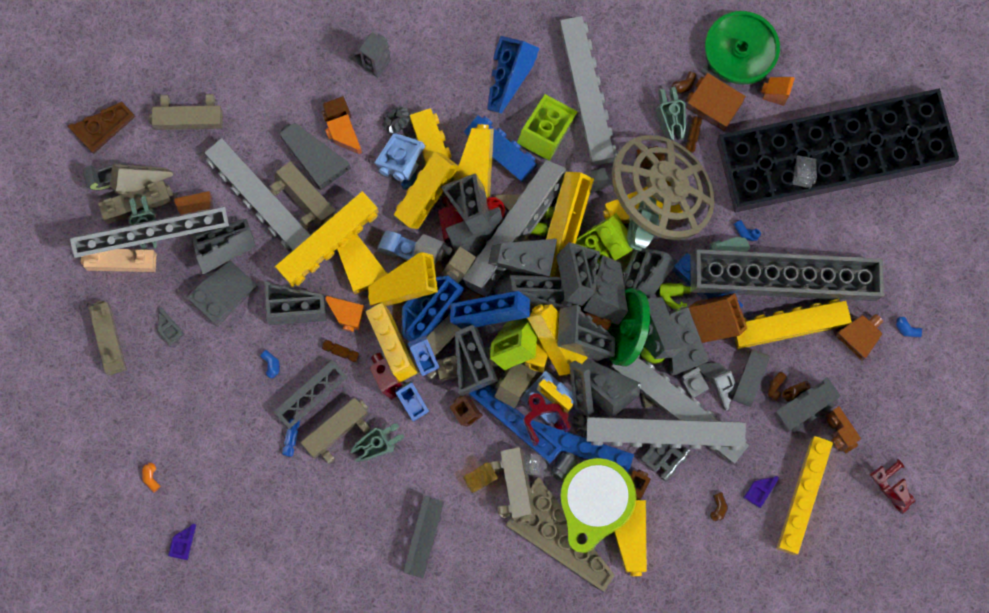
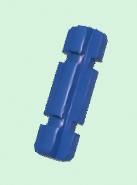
[282,418,300,457]

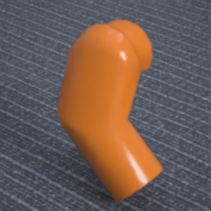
[142,463,161,493]

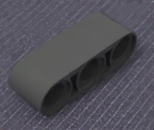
[732,349,770,407]

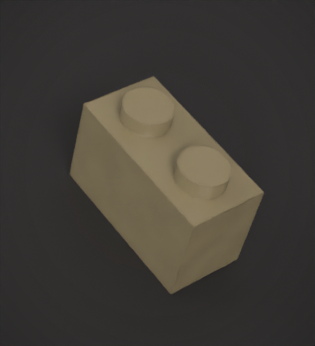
[439,247,476,283]
[495,364,536,409]

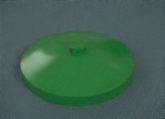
[704,11,780,85]
[607,288,650,367]

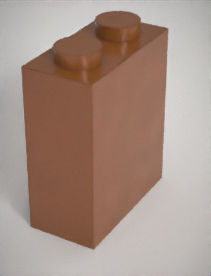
[686,73,746,131]
[688,293,748,343]

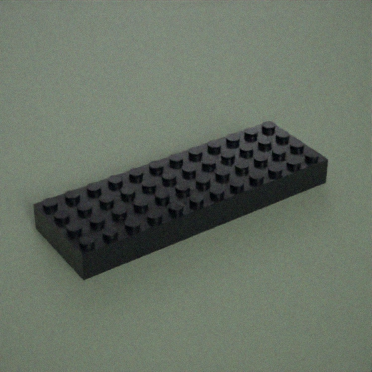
[717,88,960,213]

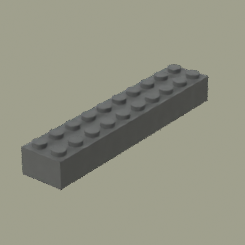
[690,249,884,301]

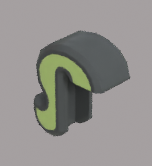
[83,162,128,190]

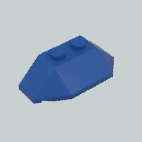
[402,276,464,342]

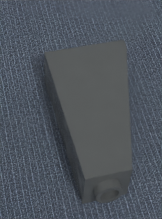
[279,123,351,190]

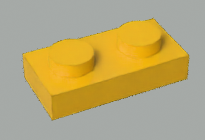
[536,379,573,413]

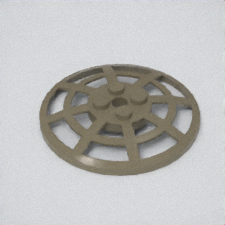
[612,135,714,240]

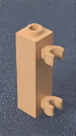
[81,249,157,272]

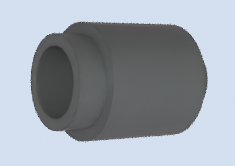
[550,452,578,482]

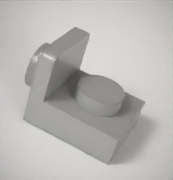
[681,367,709,398]

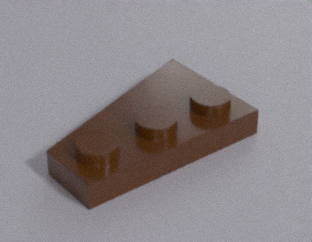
[67,102,136,154]

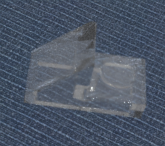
[793,156,817,188]
[525,454,558,477]

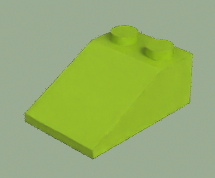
[517,94,578,161]

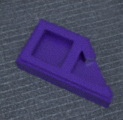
[744,476,779,508]
[168,524,196,560]

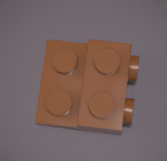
[826,406,861,454]

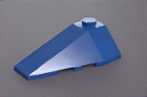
[488,36,539,114]

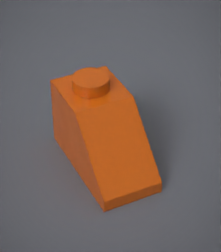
[761,77,795,106]
[325,114,362,154]
[326,296,365,332]

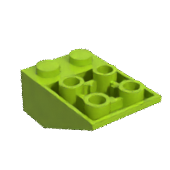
[575,213,633,263]
[490,312,537,370]

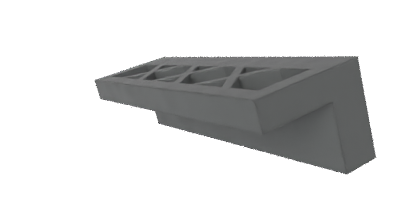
[274,360,348,429]
[404,495,444,578]

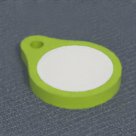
[561,458,637,553]

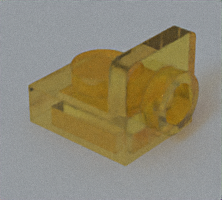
[463,461,498,493]

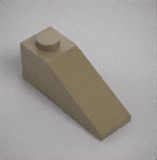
[110,164,173,194]

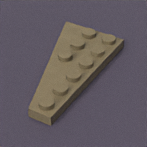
[506,477,615,592]

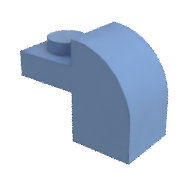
[377,231,416,261]

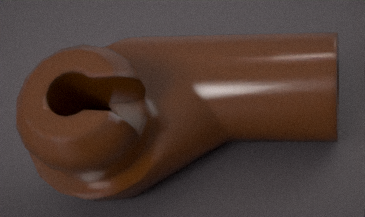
[672,71,697,93]
[767,372,787,401]
[782,381,811,401]
[710,492,728,522]

